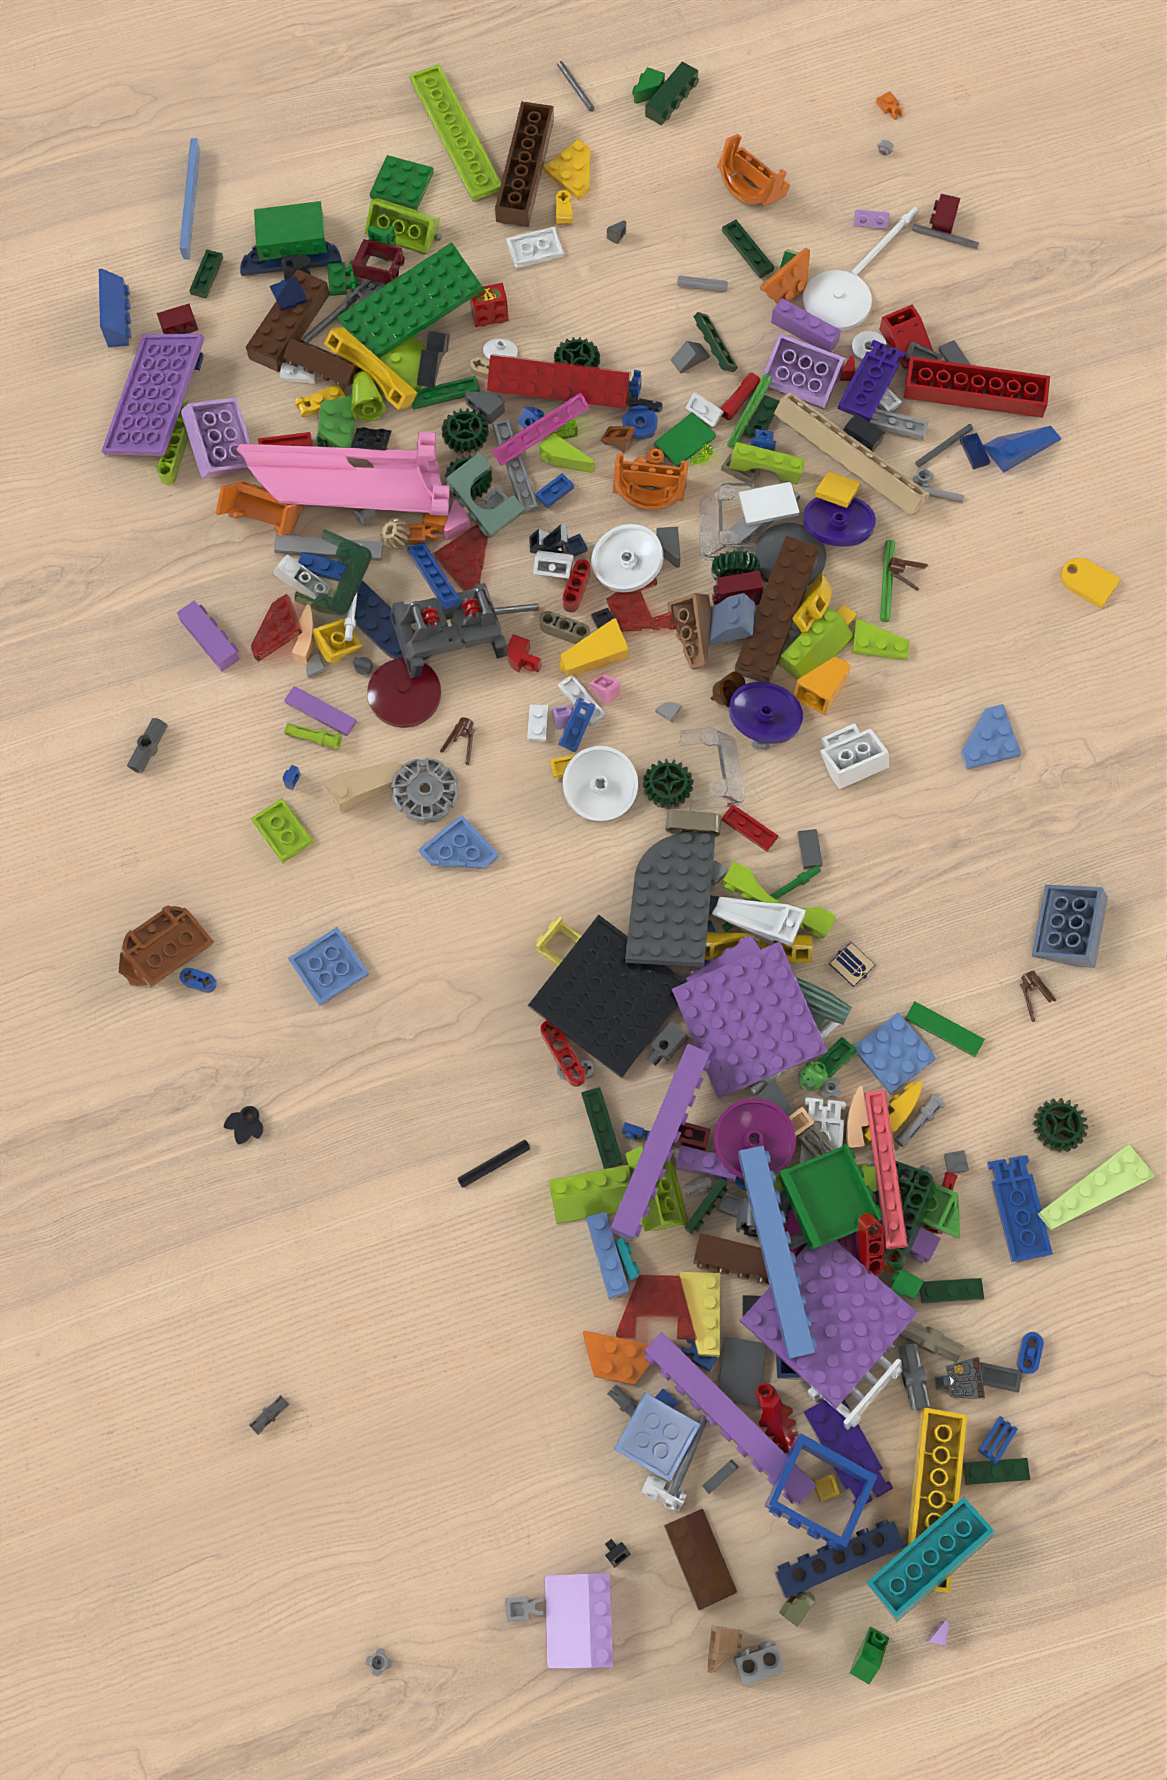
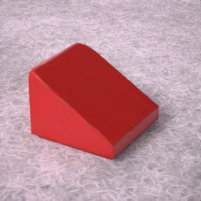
[840,356,855,381]

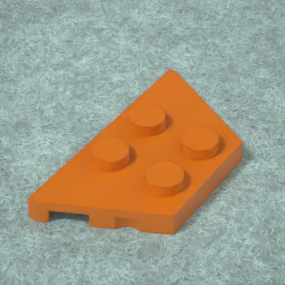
[760,248,810,304]
[583,1330,651,1385]

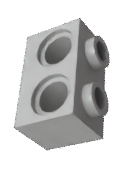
[734,1641,785,1686]

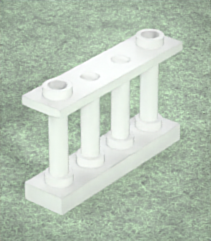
[808,1356,902,1430]

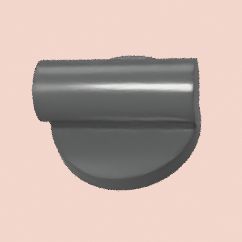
[353,657,373,675]

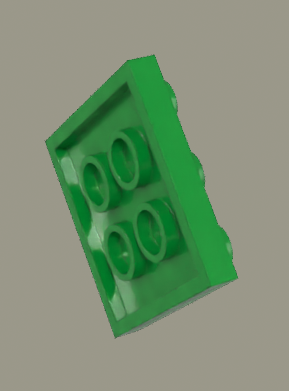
[370,155,434,210]

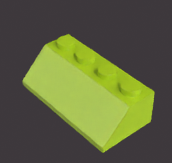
[364,198,440,254]
[779,606,854,680]
[625,1146,688,1232]
[549,1165,631,1224]

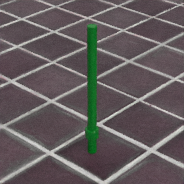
[722,865,821,932]

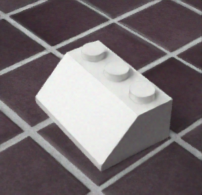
[821,728,889,789]

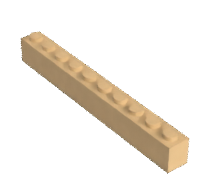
[774,393,929,516]

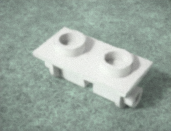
[641,1475,687,1512]

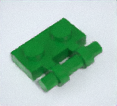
[327,260,360,296]

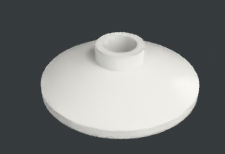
[852,331,887,360]
[483,338,518,360]

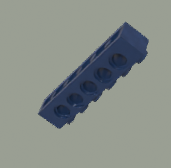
[774,1519,905,1598]

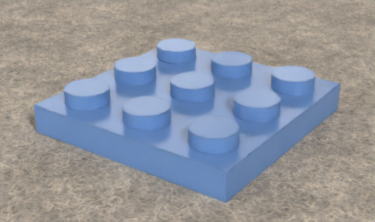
[288,927,369,1006]
[854,1012,936,1095]
[614,1392,701,1482]

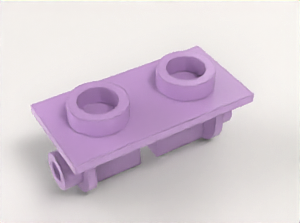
[854,209,890,229]

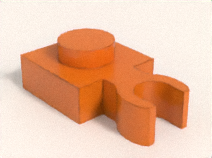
[876,91,903,120]
[407,524,438,544]

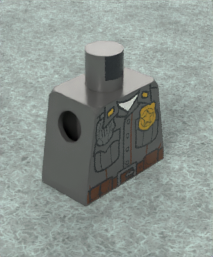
[647,1021,689,1066]
[935,1357,986,1400]

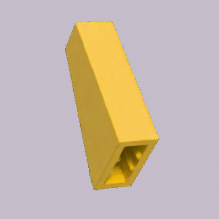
[558,618,629,678]

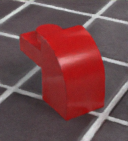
[507,634,542,673]

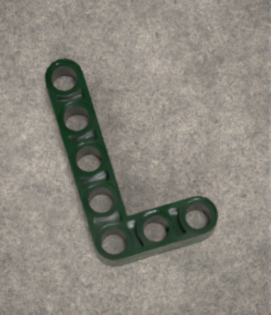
[884,1161,936,1270]

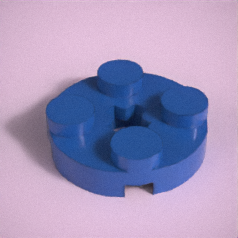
[622,405,658,439]

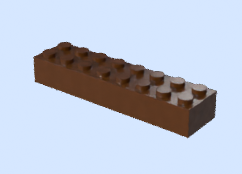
[495,101,554,227]
[735,535,821,683]

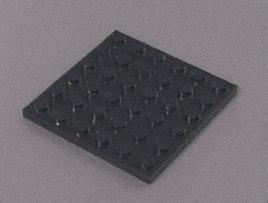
[528,914,686,1078]

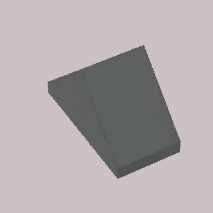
[671,341,710,373]

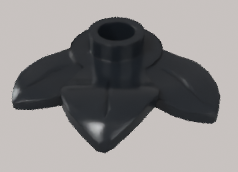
[281,254,311,284]
[223,1106,263,1144]

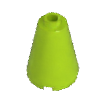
[351,371,386,422]

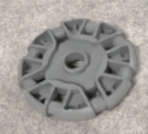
[391,758,459,822]

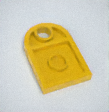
[1061,558,1121,609]

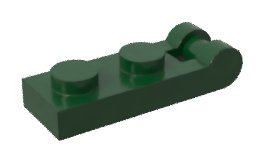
[745,395,780,437]

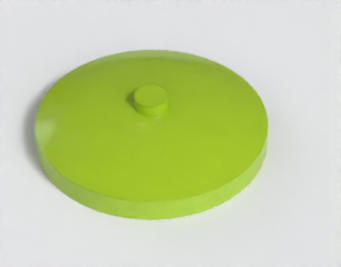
[363,337,426,395]

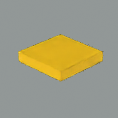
[814,471,861,508]

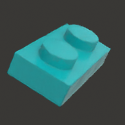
[615,1238,640,1282]

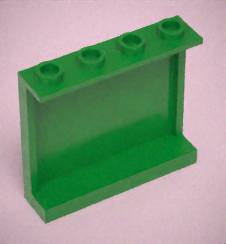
[254,201,327,261]
[777,1143,882,1251]

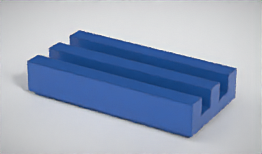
[978,1416,1018,1464]

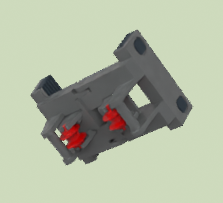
[390,583,507,678]

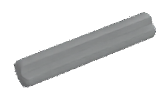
[677,276,728,291]

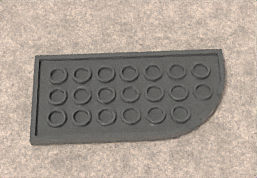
[625,832,715,967]

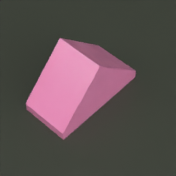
[444,500,471,540]
[589,673,621,705]

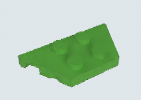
[317,396,355,448]
[900,1180,960,1239]

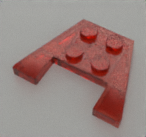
[606,577,676,632]
[616,1275,697,1340]

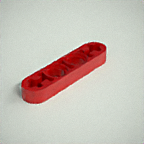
[540,1021,585,1087]

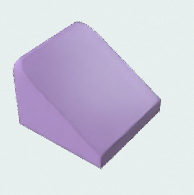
[552,705,572,729]
[926,1621,949,1645]

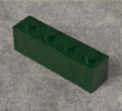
[645,61,699,126]

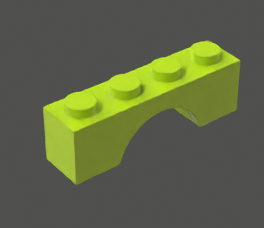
[729,442,805,485]

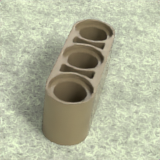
[539,611,590,644]
[665,810,721,837]

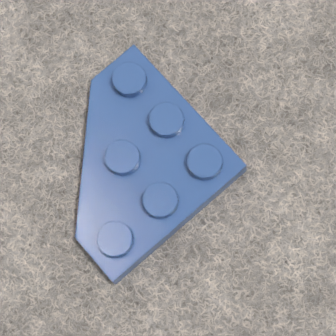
[961,704,1021,769]
[419,815,499,869]

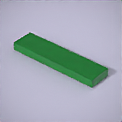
[412,376,480,410]
[905,1001,985,1057]

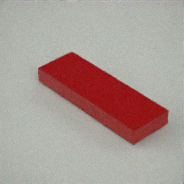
[721,804,779,852]

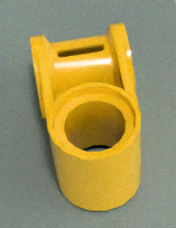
[556,190,573,225]

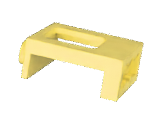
[536,917,581,967]

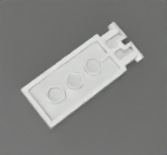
[799,1097,846,1164]

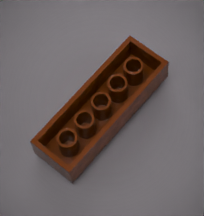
[246,269,330,372]

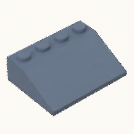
[1032,884,1108,968]

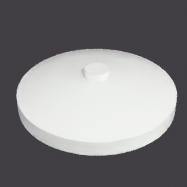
[802,270,872,332]
[591,524,664,592]
[562,746,638,822]

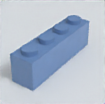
[586,1212,629,1300]

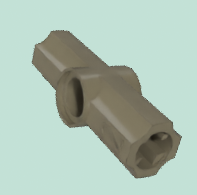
[900,1321,964,1363]

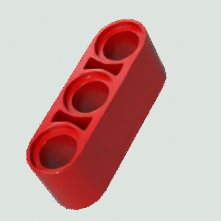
[562,559,591,613]
[858,1213,885,1276]

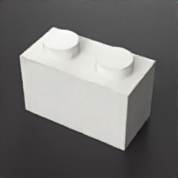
[533,550,574,579]

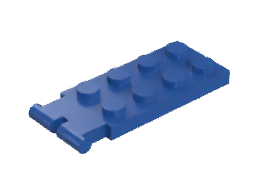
[987,1155,1053,1263]

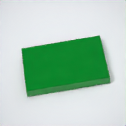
[654,412,716,467]

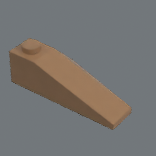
[667,593,711,669]
[707,1625,742,1673]

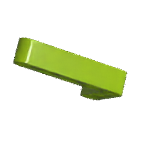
[157,402,189,485]

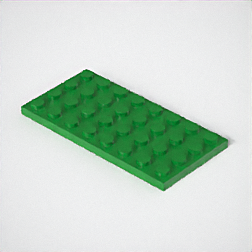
[337,242,484,358]

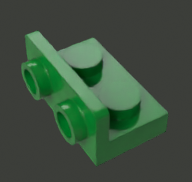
[368,225,396,262]

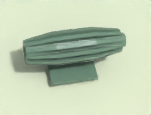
[796,977,852,1030]

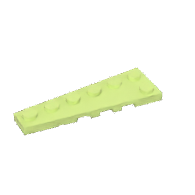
[1038,1144,1155,1230]

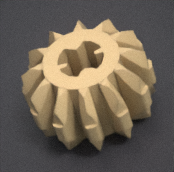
[380,518,411,550]

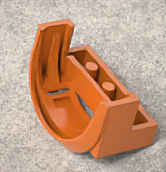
[717,134,790,206]
[613,453,688,510]

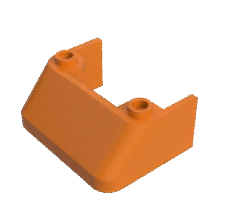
[216,481,304,536]

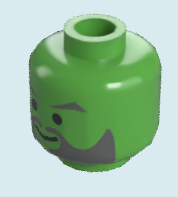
[798,1061,828,1091]

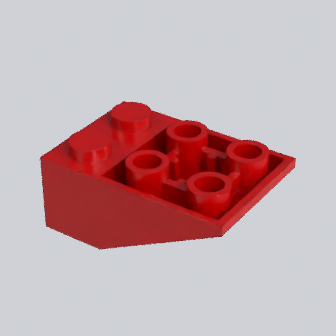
[879,304,933,369]

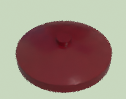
[367,658,441,728]

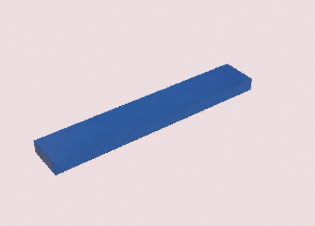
[407,543,461,609]

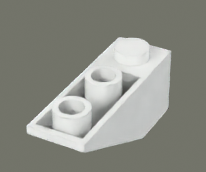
[272,554,331,601]

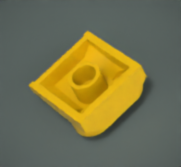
[313,618,363,663]

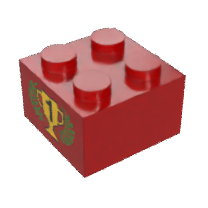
[470,283,509,327]

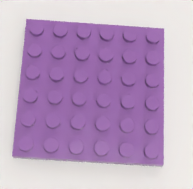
[672,941,828,1099]
[740,1241,918,1408]

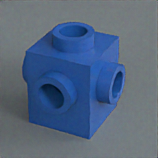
[517,407,545,429]
[750,429,776,451]

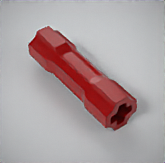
[720,373,761,420]

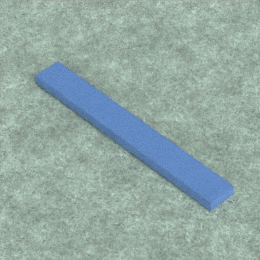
[180,138,200,259]

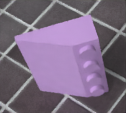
[763,333,846,408]
[181,397,250,479]
[545,1573,613,1668]

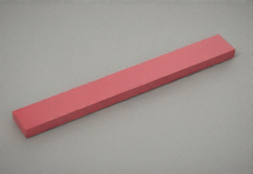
[865,1090,908,1250]

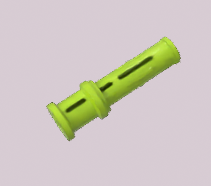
[284,723,342,750]

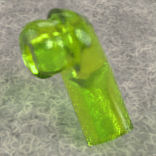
[691,444,713,465]

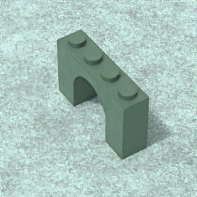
[446,452,525,538]

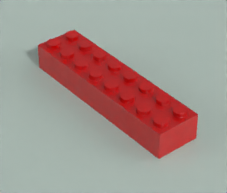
[487,354,631,409]
[903,356,1050,418]

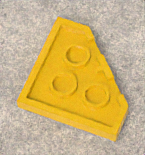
[543,138,590,200]

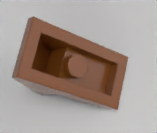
[601,426,636,454]

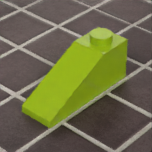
[540,433,594,473]

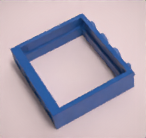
[764,1433,877,1550]

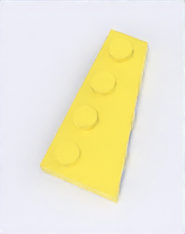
[679,1272,720,1357]

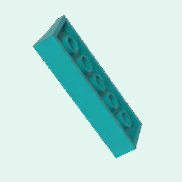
[866,1497,995,1622]

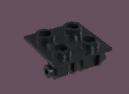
[351,427,392,451]

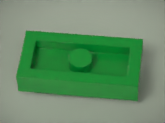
[817,1037,857,1078]

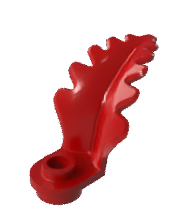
[755,1383,797,1454]

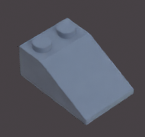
[709,593,755,646]

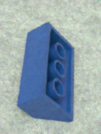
[99,269,131,348]

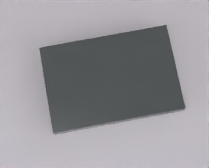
[718,1337,766,1407]

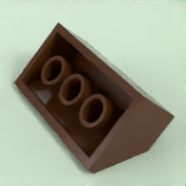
[284,338,362,388]
[693,1233,769,1285]
[664,1509,737,1610]

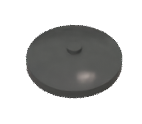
[754,523,826,586]

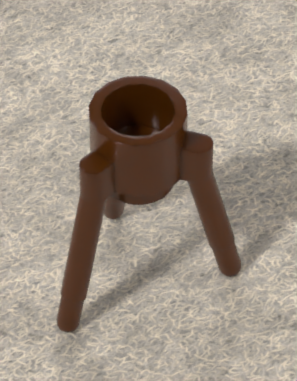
[888,556,928,591]
[440,717,475,765]
[1020,970,1056,1022]

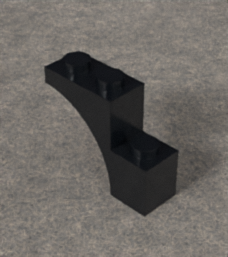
[417,331,450,388]

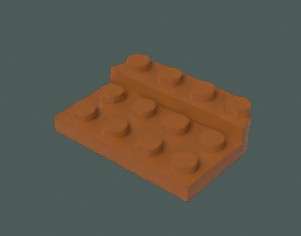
[122,905,214,988]

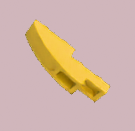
[792,573,832,633]
[863,1081,923,1145]

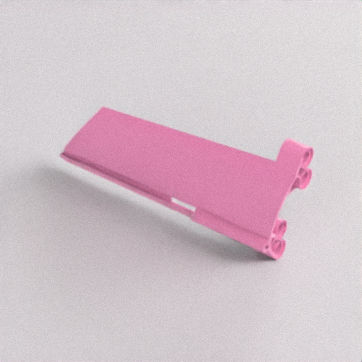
[237,432,450,516]

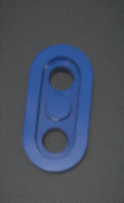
[1017,1332,1044,1374]

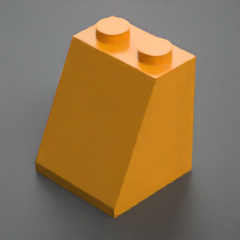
[794,657,851,715]

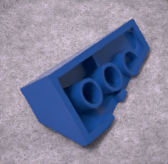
[983,426,1061,473]

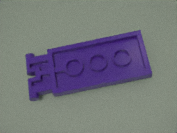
[837,340,905,422]
[803,1399,893,1506]

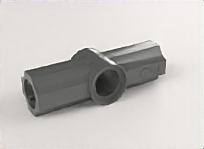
[127,718,168,773]
[898,1344,930,1411]

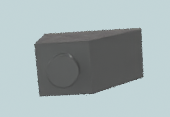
[465,391,505,424]
[656,527,681,568]

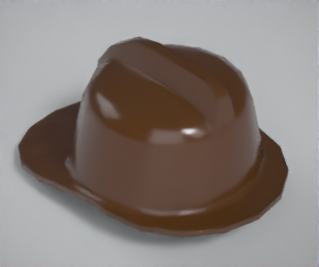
[710,671,746,707]

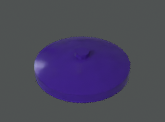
[803,497,876,547]
[729,682,803,744]

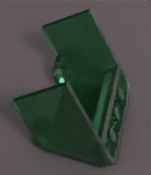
[294,529,372,616]

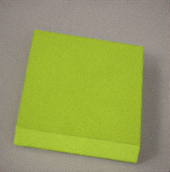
[251,798,314,864]

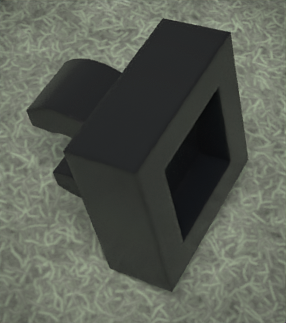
[605,1538,631,1568]

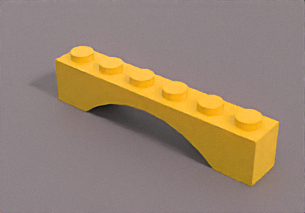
[324,327,418,410]
[705,932,812,963]

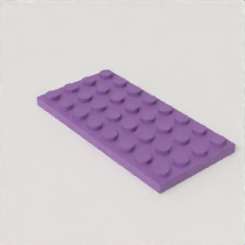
[102,334,205,456]

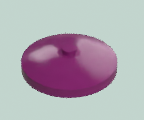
[713,1098,796,1179]

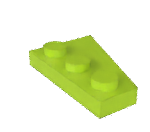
[852,618,909,660]

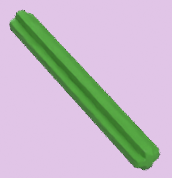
[727,374,772,449]
[880,540,895,622]

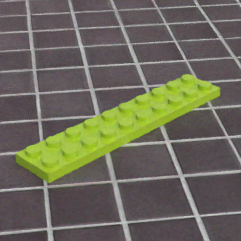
[409,64,501,201]

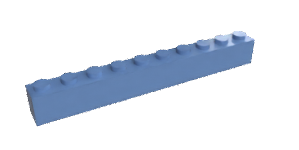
[738,1146,817,1360]

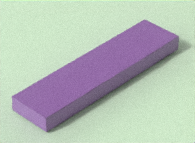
[284,686,357,737]

